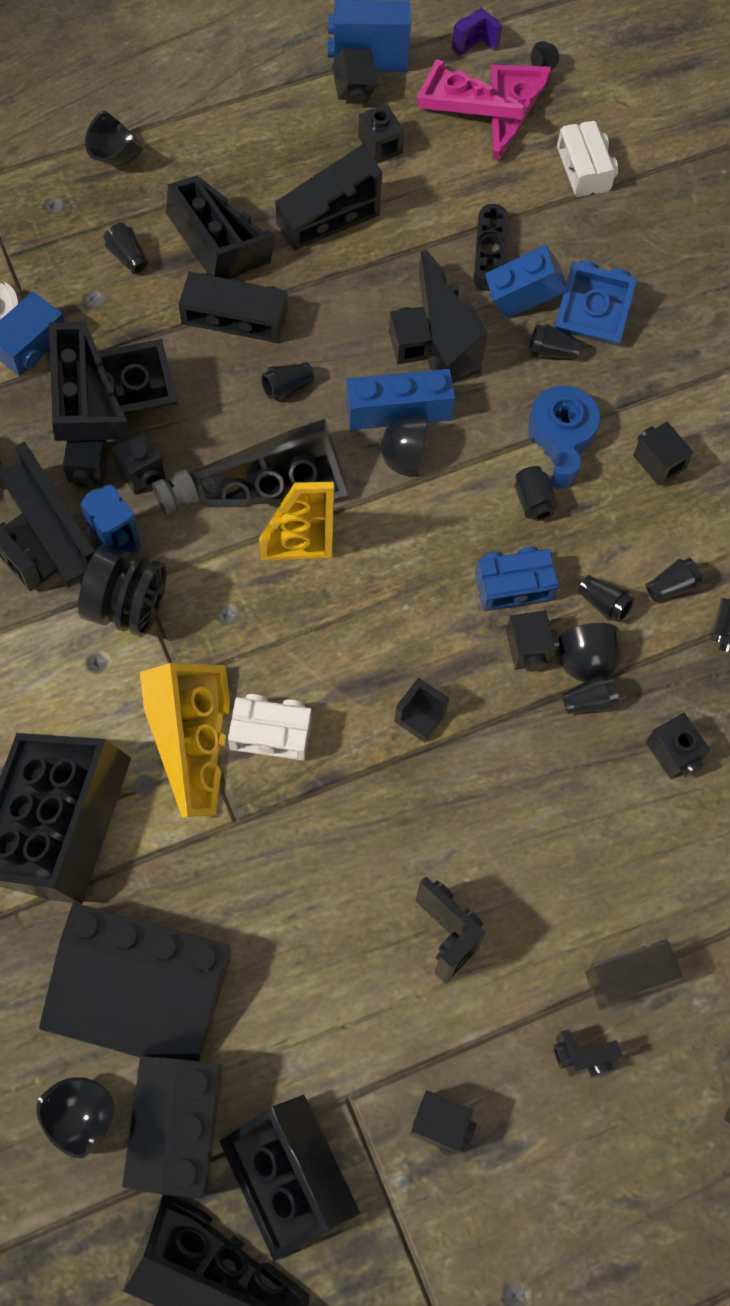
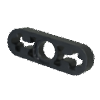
[473,204,508,291]

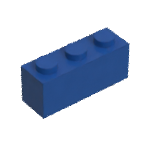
[346,369,455,430]

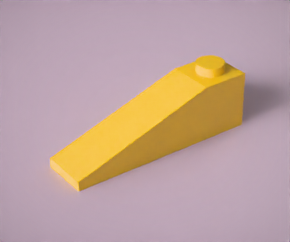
[259,482,334,560]
[140,663,230,818]

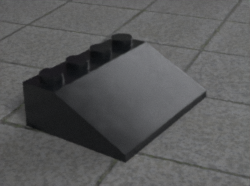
[0,733,131,904]
[39,902,232,1062]

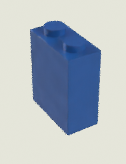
[328,0,411,72]

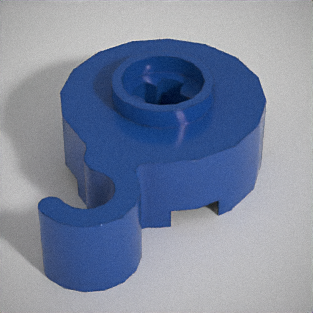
[528,385,600,488]

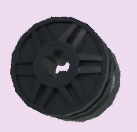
[78,545,167,637]

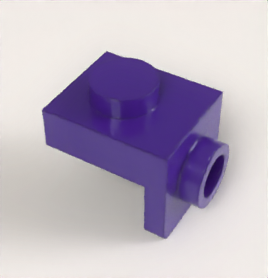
[452,7,502,55]

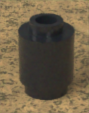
[515,466,559,521]

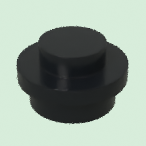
[531,41,559,71]

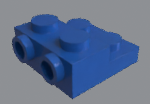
[554,260,638,346]

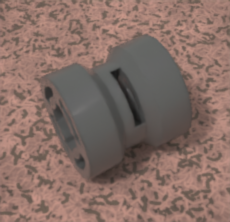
[152,469,199,516]

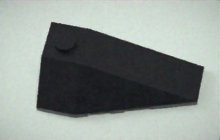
[419,250,488,383]
[190,419,348,506]
[123,1194,310,1306]

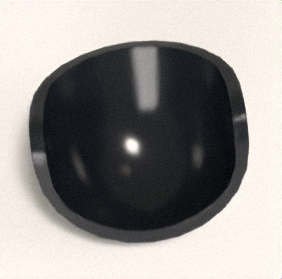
[85,111,144,166]
[381,415,429,477]
[557,623,622,682]
[36,1077,115,1159]

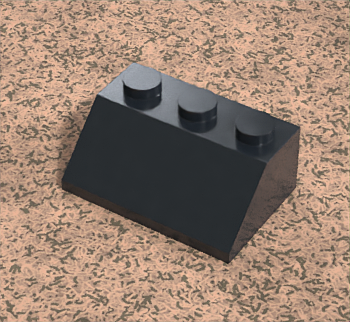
[98,339,178,415]
[122,1056,223,1199]
[219,1094,361,1261]

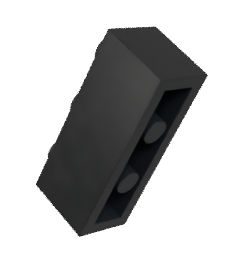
[178,271,288,344]

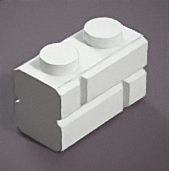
[557,121,618,197]
[228,694,311,761]

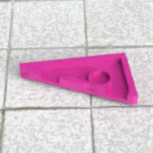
[417,59,525,119]
[490,65,551,160]

